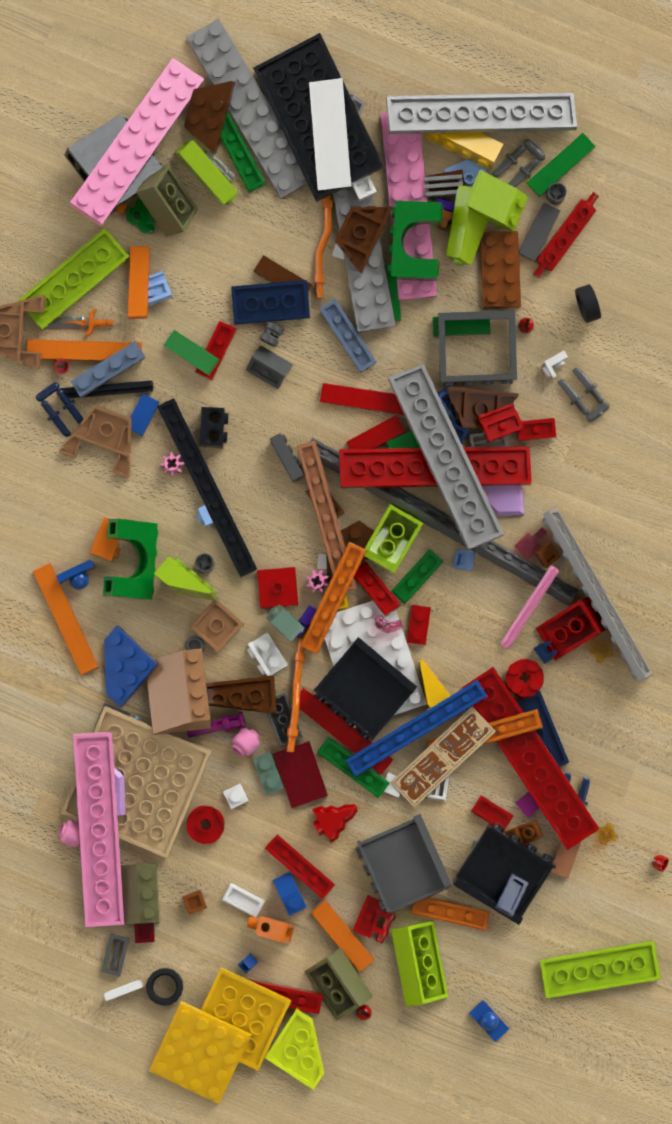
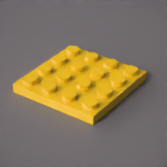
[201,967,291,1071]
[149,1001,252,1104]

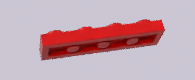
[264,834,335,899]
[247,978,323,1014]

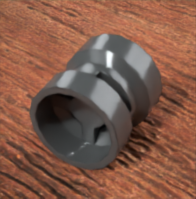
[546,182,567,205]
[259,322,284,347]
[195,553,215,574]

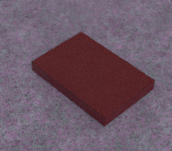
[273,741,328,808]

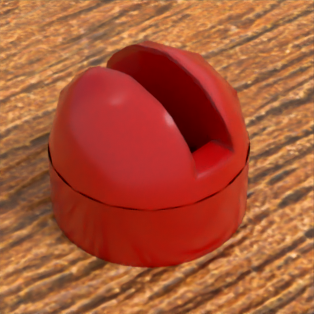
[518,318,534,334]
[54,358,70,374]
[652,855,669,872]
[356,1005,372,1021]

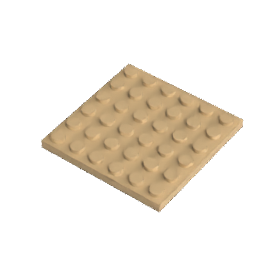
[60,706,212,858]

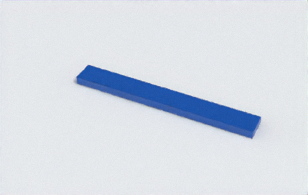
[345,680,488,776]

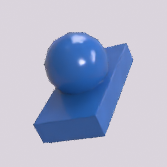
[56,560,95,590]
[469,1000,509,1042]

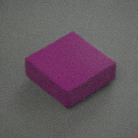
[515,791,539,818]

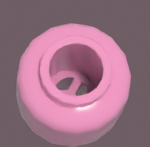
[231,728,260,757]
[58,820,80,848]

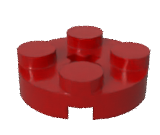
[506,659,544,698]
[186,805,225,844]

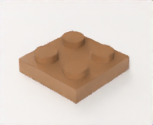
[190,601,244,653]

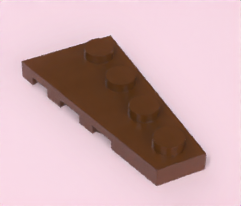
[206,676,277,714]

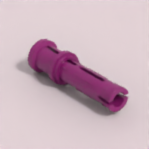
[187,712,246,738]

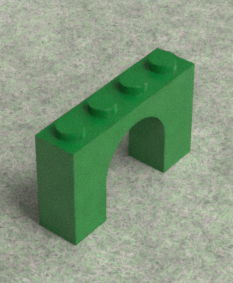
[388,201,443,281]
[103,518,159,600]

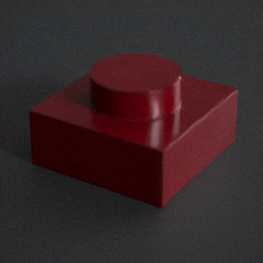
[134,922,155,943]

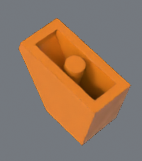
[90,517,121,563]

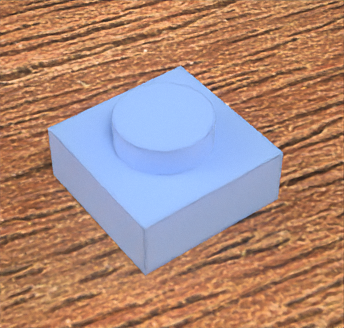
[196,505,213,527]

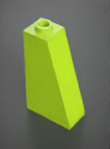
[174,140,238,205]
[446,185,488,266]

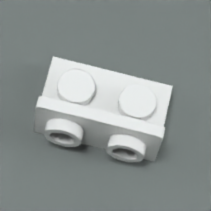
[247,632,288,676]

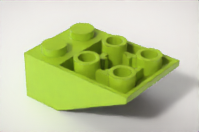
[154,556,219,602]

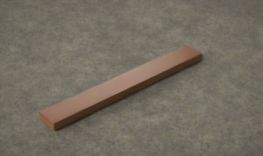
[297,441,357,591]

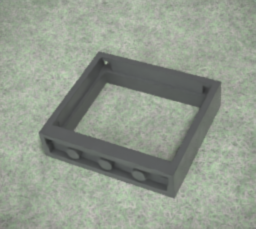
[437,310,517,386]

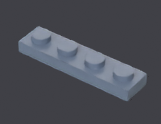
[319,299,377,373]
[70,341,146,398]

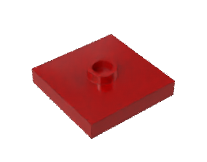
[257,567,299,609]

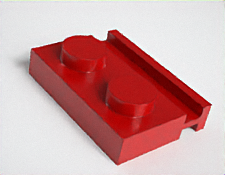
[478,403,524,443]

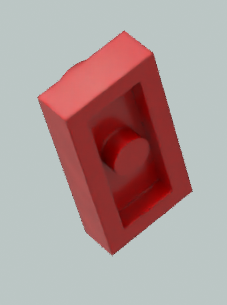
[517,418,557,441]
[407,605,431,646]

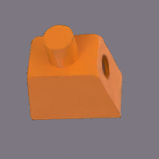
[247,916,295,943]

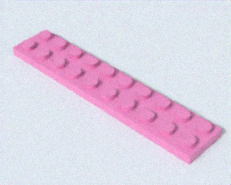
[69,58,204,226]
[381,113,437,301]
[73,732,124,927]

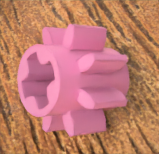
[160,452,184,477]
[306,570,330,593]

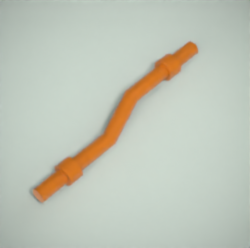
[314,195,333,299]
[286,638,306,753]

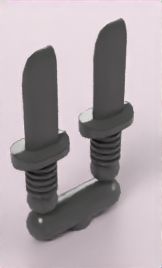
[491,139,545,187]
[557,368,609,422]

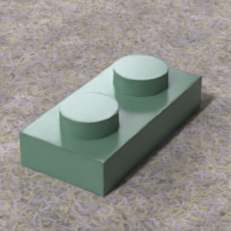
[253,752,284,795]

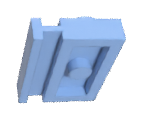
[127,271,172,306]

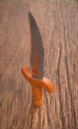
[44,309,114,337]

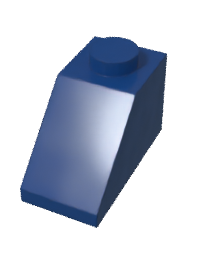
[273,872,307,916]

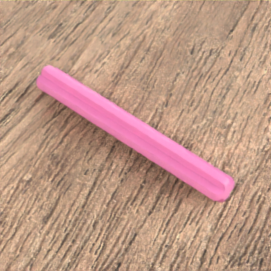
[501,566,559,649]

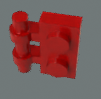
[352,895,396,944]

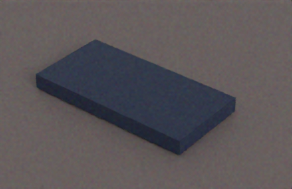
[231,280,310,325]
[516,691,569,767]

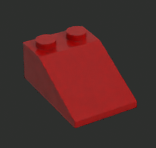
[535,597,608,661]

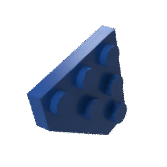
[104,626,159,707]

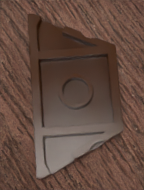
[184,81,235,153]
[335,206,392,273]
[446,387,519,429]
[326,520,374,581]

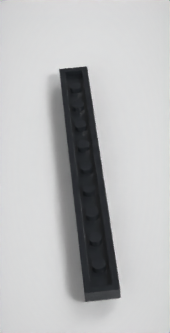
[157,398,258,578]

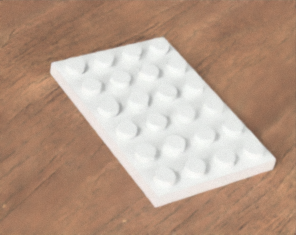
[325,601,427,728]

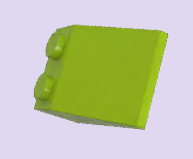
[465,170,528,231]
[364,504,424,573]

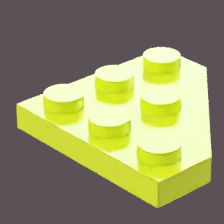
[265,1008,325,1090]

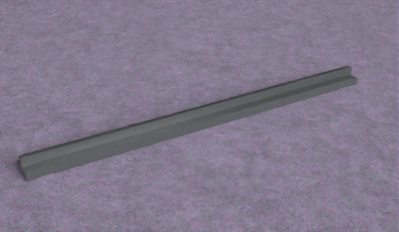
[310,438,578,605]

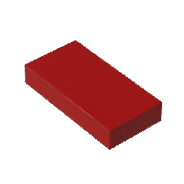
[471,795,514,831]

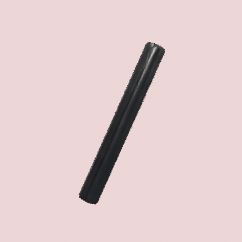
[60,380,154,399]

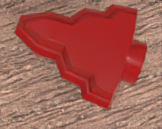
[312,804,358,844]

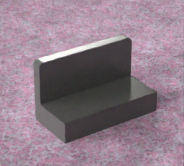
[246,346,293,389]

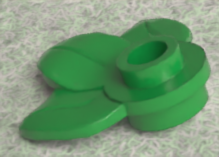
[126,199,157,234]

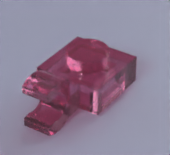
[515,527,547,560]

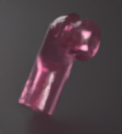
[375,615,403,633]

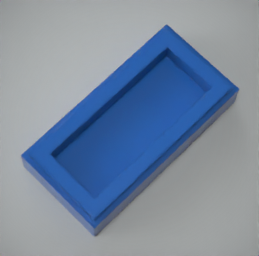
[131,393,160,437]

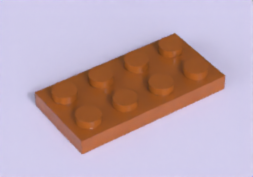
[480,231,521,309]

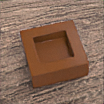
[534,541,561,568]
[182,890,207,915]

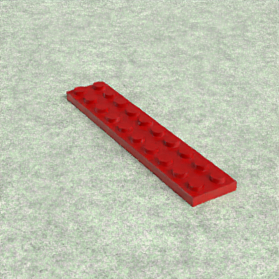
[339,446,532,488]
[461,667,600,850]

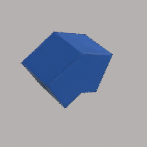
[238,953,258,973]

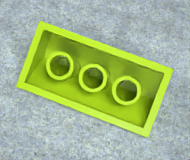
[391,920,449,1006]

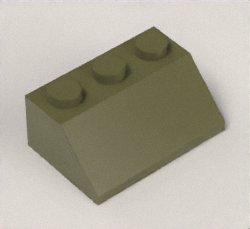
[136,164,198,237]
[121,863,161,924]
[304,948,373,1020]

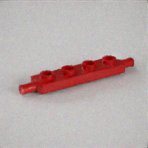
[533,192,599,278]

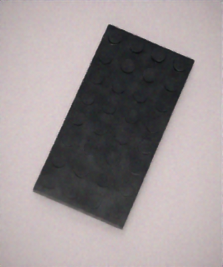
[253,33,384,202]

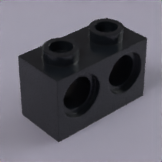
[200,407,229,448]

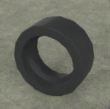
[575,284,601,323]
[146,968,183,1006]

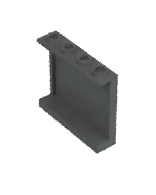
[355,814,452,915]

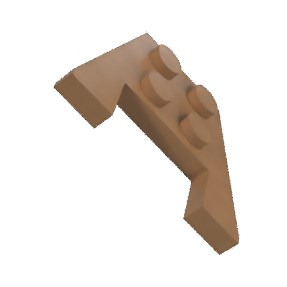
[0,295,46,370]
[59,405,132,478]

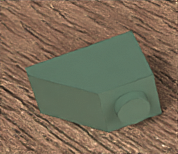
[266,605,304,641]

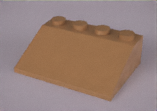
[147,648,211,735]

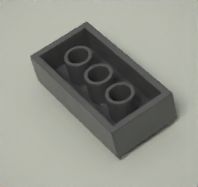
[270,433,304,483]
[268,693,303,746]

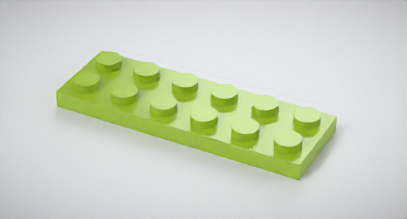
[18,228,130,331]
[539,940,661,999]

